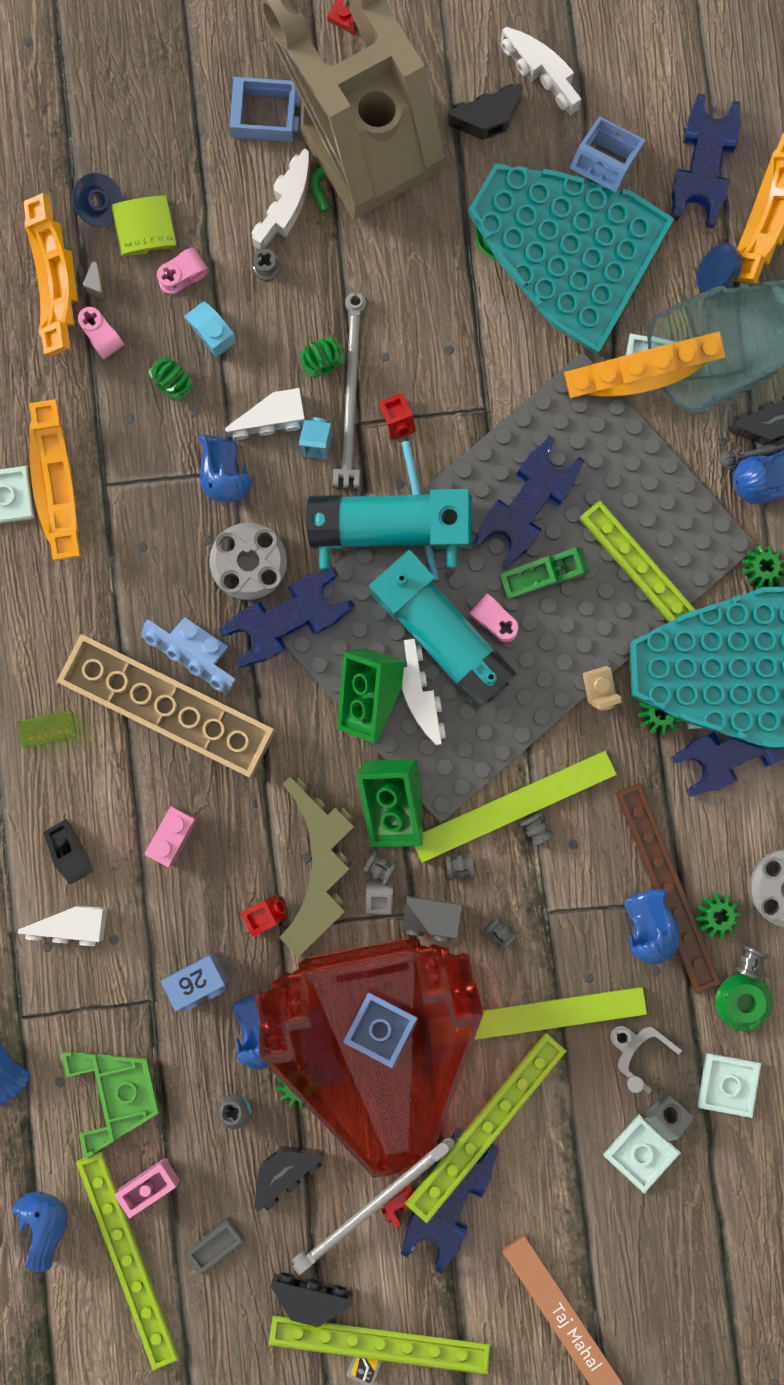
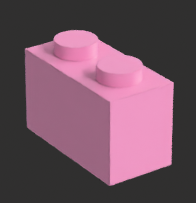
[145,806,198,867]
[115,1158,180,1218]

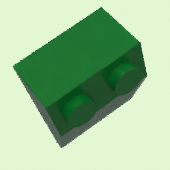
[337,648,404,743]
[356,759,423,847]

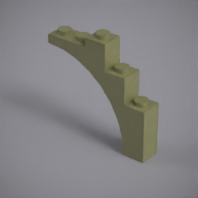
[280,777,354,957]

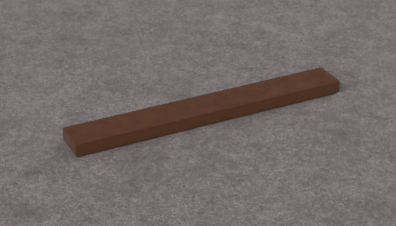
[614,783,721,994]

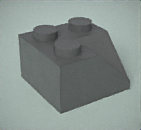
[402,895,462,942]

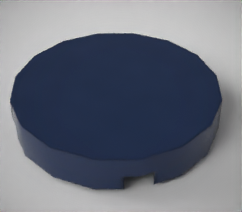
[697,243,743,296]

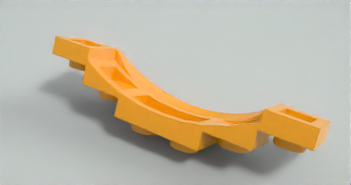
[732,133,784,284]
[24,193,78,356]
[564,331,725,398]
[29,399,81,561]

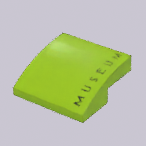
[111,195,176,256]

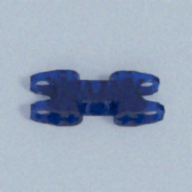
[671,93,741,228]
[473,436,585,569]
[218,567,356,669]
[670,732,784,797]
[400,1127,498,1274]

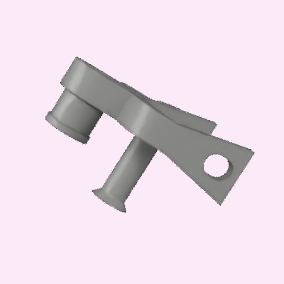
[610,1026,682,1094]

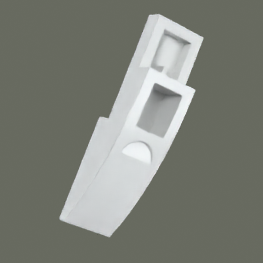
[500,27,581,116]
[252,148,310,250]
[401,639,446,746]

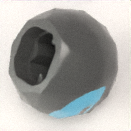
[217,1094,252,1130]

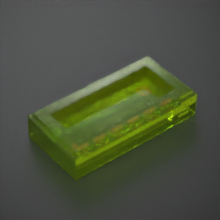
[18,711,77,748]

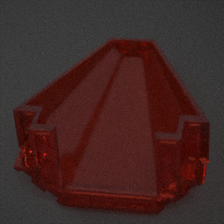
[254,938,484,1178]

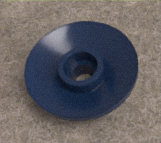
[72,173,123,227]

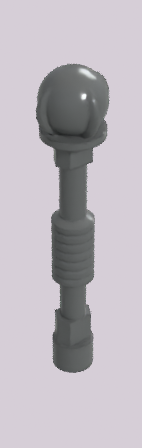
[719,442,784,469]

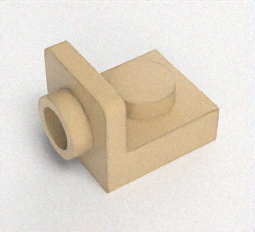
[583,666,622,710]

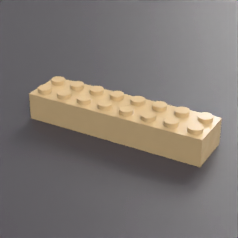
[56,634,276,778]

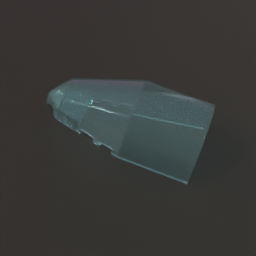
[647,280,784,413]

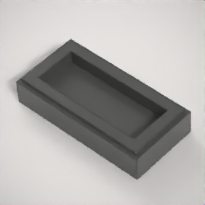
[184,1217,245,1276]

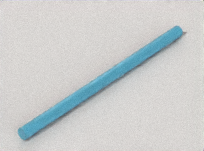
[402,441,439,581]

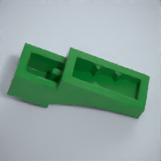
[500,547,590,599]

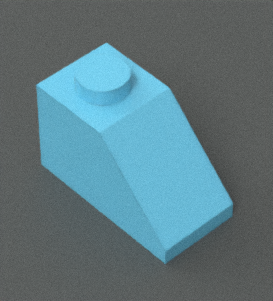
[184,301,236,358]
[299,417,332,460]

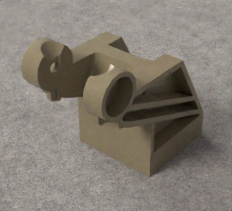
[260,0,445,220]

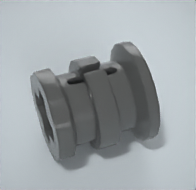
[253,249,279,281]
[520,811,554,846]
[363,851,398,886]
[446,852,475,881]
[482,916,518,952]
[735,945,770,980]

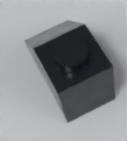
[43,819,93,885]

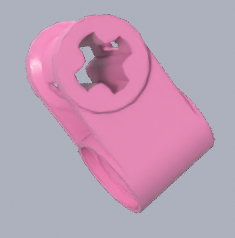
[157,248,209,295]
[78,307,125,360]
[468,594,518,643]

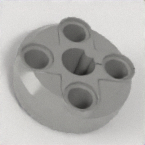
[209,523,287,601]
[750,849,784,927]

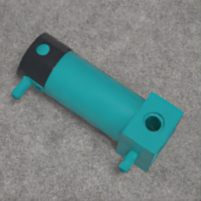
[306,489,473,570]
[369,549,517,709]

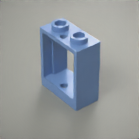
[230,77,301,142]
[570,116,645,192]

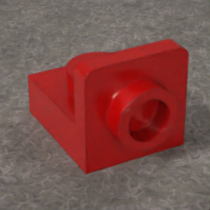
[327,0,358,35]
[378,393,416,440]
[240,894,288,937]
[381,1182,416,1228]

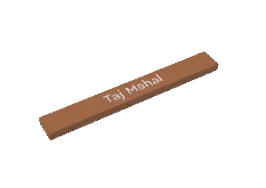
[501,1234,624,1385]

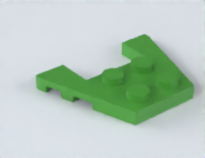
[61,1051,160,1158]

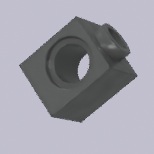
[644,1095,694,1142]

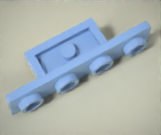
[141,617,235,695]

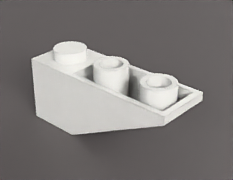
[225,388,305,440]
[18,905,107,946]

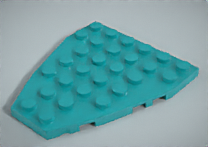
[467,164,674,354]
[630,587,784,748]

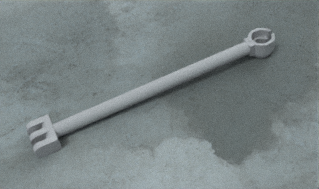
[333,292,366,489]
[291,1138,455,1275]

